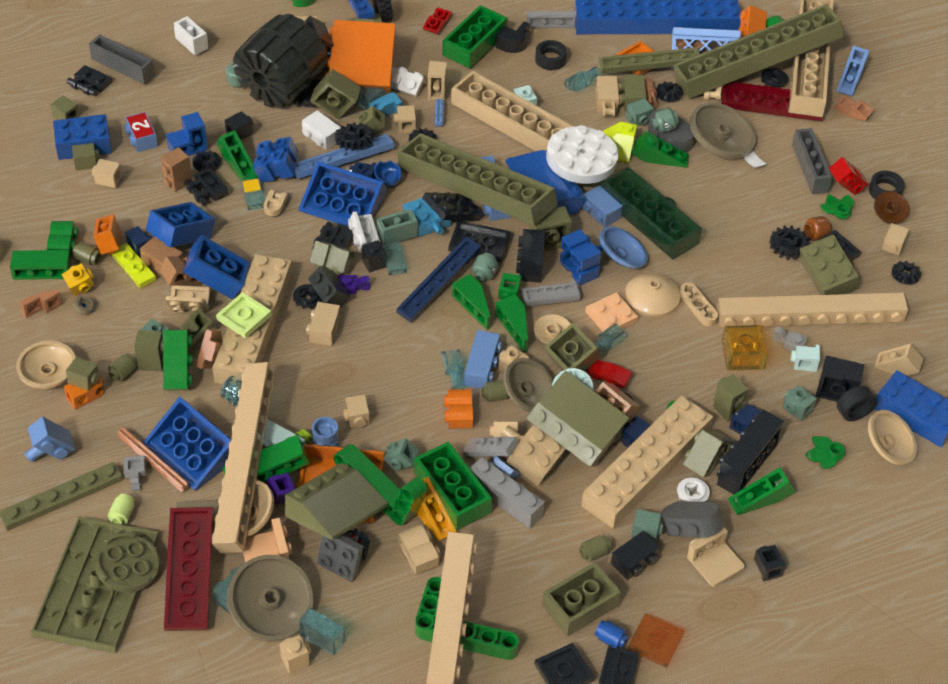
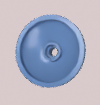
[599,226,648,269]

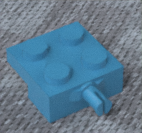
[403,198,451,237]

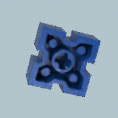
[253,137,299,183]
[560,229,603,286]

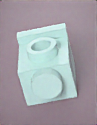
[790,345,820,372]

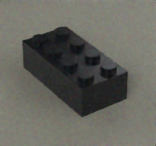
[717,409,784,495]

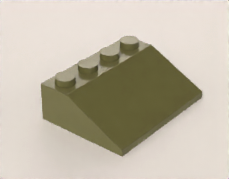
[526,370,630,467]
[285,463,388,541]

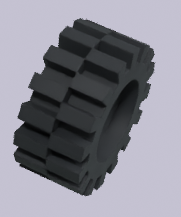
[372,0,393,22]

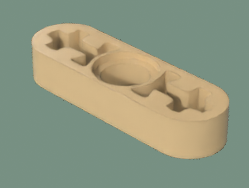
[680,283,718,327]

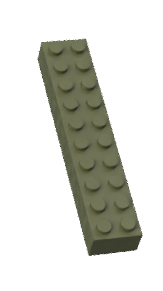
[673,4,843,99]
[397,133,558,226]

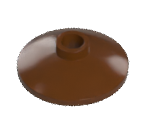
[874,191,909,224]

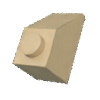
[875,343,923,376]

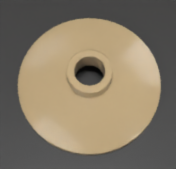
[534,314,570,344]

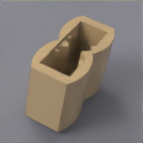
[398,525,441,574]

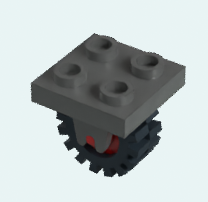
[317,528,370,583]

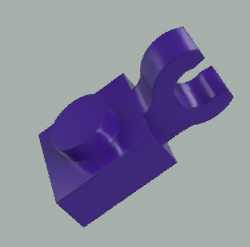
[338,275,370,294]

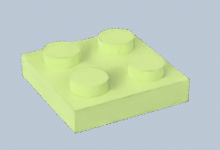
[216,292,272,339]

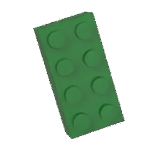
[442,5,508,69]
[414,441,492,530]

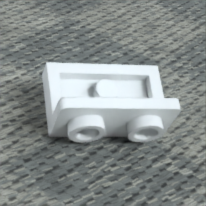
[391,67,427,97]
[348,212,380,252]

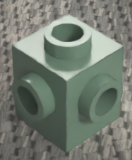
[783,385,817,421]
[383,438,419,471]

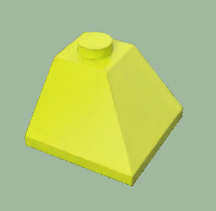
[603,122,637,163]

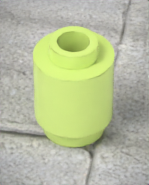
[108,494,134,525]

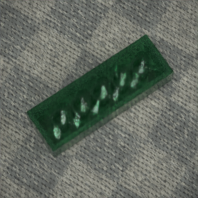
[601,167,702,260]

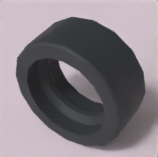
[535,40,567,70]
[869,171,905,199]
[836,386,877,421]

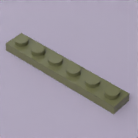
[598,48,699,74]
[0,461,123,531]

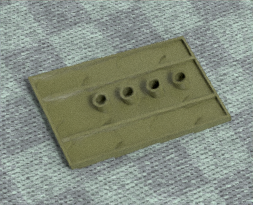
[31,516,158,653]

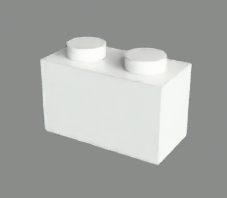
[174,16,208,55]
[302,110,341,150]

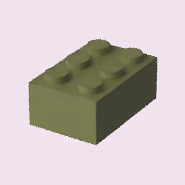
[800,234,859,295]
[542,562,621,636]

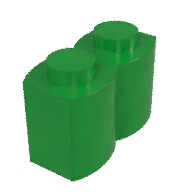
[47,221,79,257]

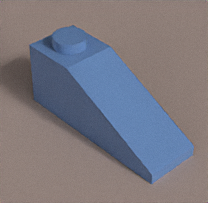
[836,46,869,97]

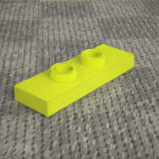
[111,243,156,288]

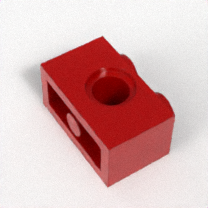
[829,157,869,195]

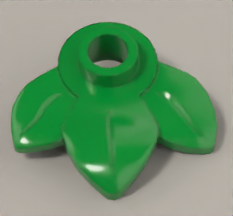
[820,194,854,219]
[805,436,845,469]

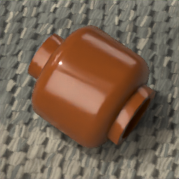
[804,216,832,241]

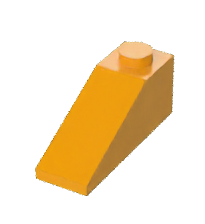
[417,477,457,541]

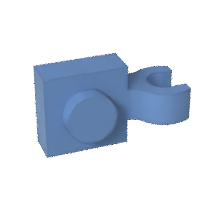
[486,456,521,479]

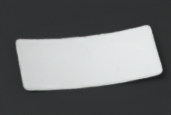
[743,150,766,168]

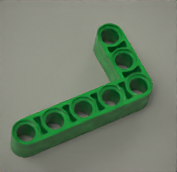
[333,444,427,526]
[415,577,519,660]

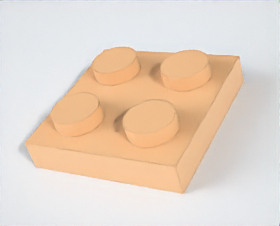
[585,292,638,336]

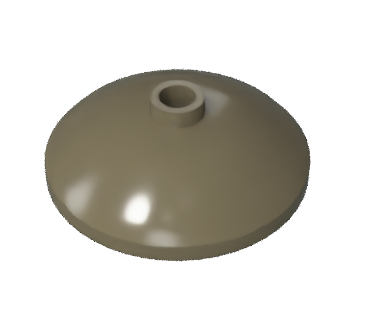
[503,358,553,412]

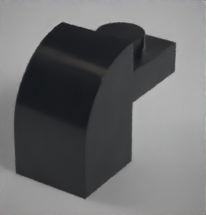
[496,21,531,53]

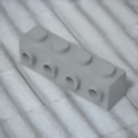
[469,457,544,529]

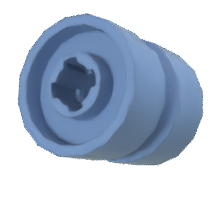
[312,417,339,447]

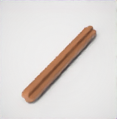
[117,427,189,492]

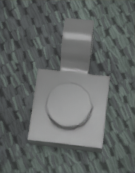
[772,327,808,351]
[124,455,146,491]

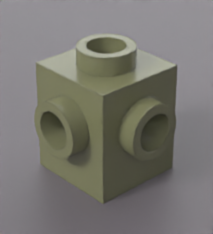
[358,106,385,135]

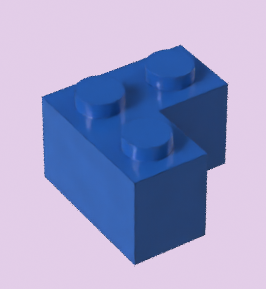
[166,112,208,156]

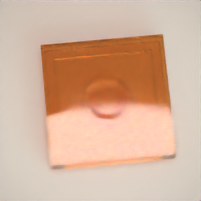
[627,613,685,668]

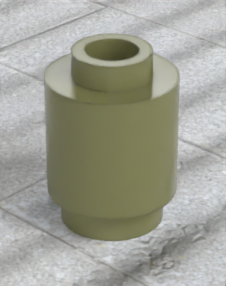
[72,242,102,265]
[108,353,137,381]
[481,380,509,402]
[579,535,612,562]

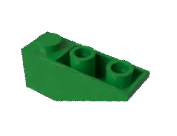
[632,131,689,168]

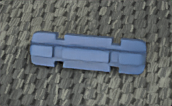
[434,99,444,127]

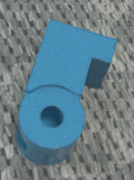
[369,92,402,116]

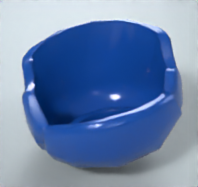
[374,160,402,187]

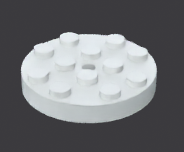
[546,125,618,184]

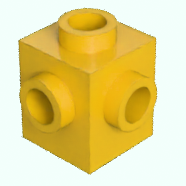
[62,263,94,296]

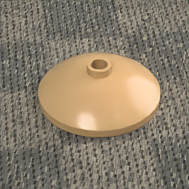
[625,273,681,317]
[16,341,76,389]
[868,410,917,465]
[246,480,274,537]

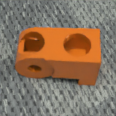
[64,376,104,410]

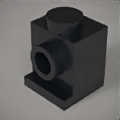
[754,545,786,582]

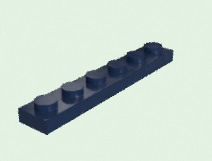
[396,236,481,323]

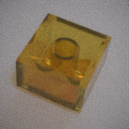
[721,325,768,370]

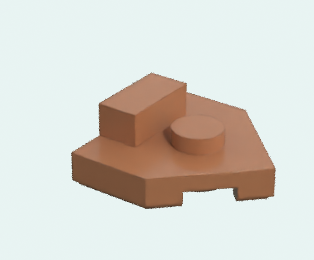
[196,329,223,369]

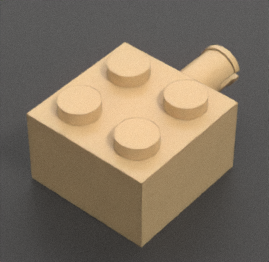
[500,424,566,486]

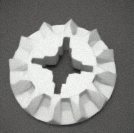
[677,478,710,502]

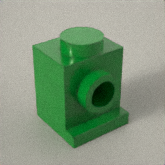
[498,272,522,300]

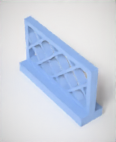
[671,27,741,69]

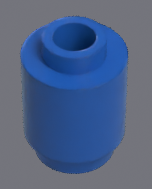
[595,620,628,649]

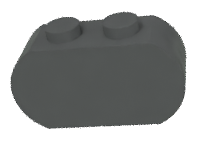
[648,109,695,153]
[661,501,724,538]

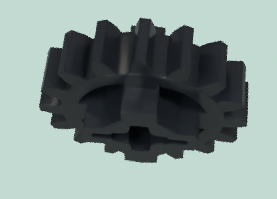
[335,122,373,151]
[769,225,810,260]

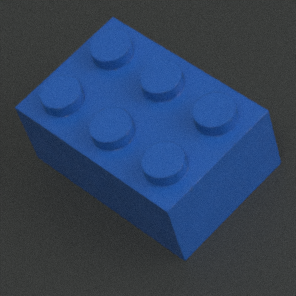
[53,114,112,160]
[146,202,216,247]
[184,235,250,299]

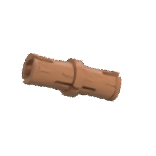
[644,78,658,109]

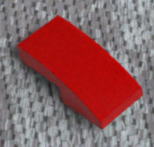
[423,7,452,34]
[587,360,633,388]

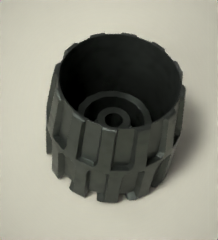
[233,13,328,108]

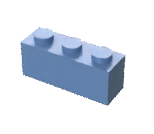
[464,330,502,389]

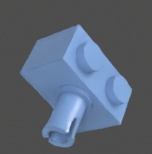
[25,416,75,462]

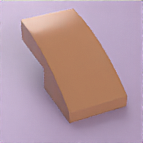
[834,94,874,121]
[19,290,63,318]

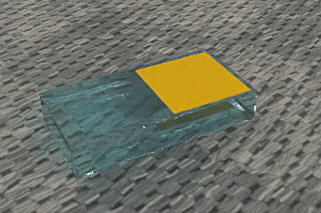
[241,178,265,210]

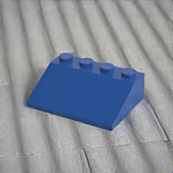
[505,150,586,215]
[298,161,387,226]
[143,396,232,491]

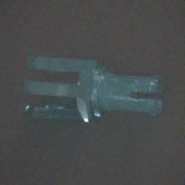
[564,66,601,92]
[593,322,628,352]
[441,349,464,389]

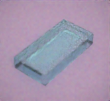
[382,242,407,275]

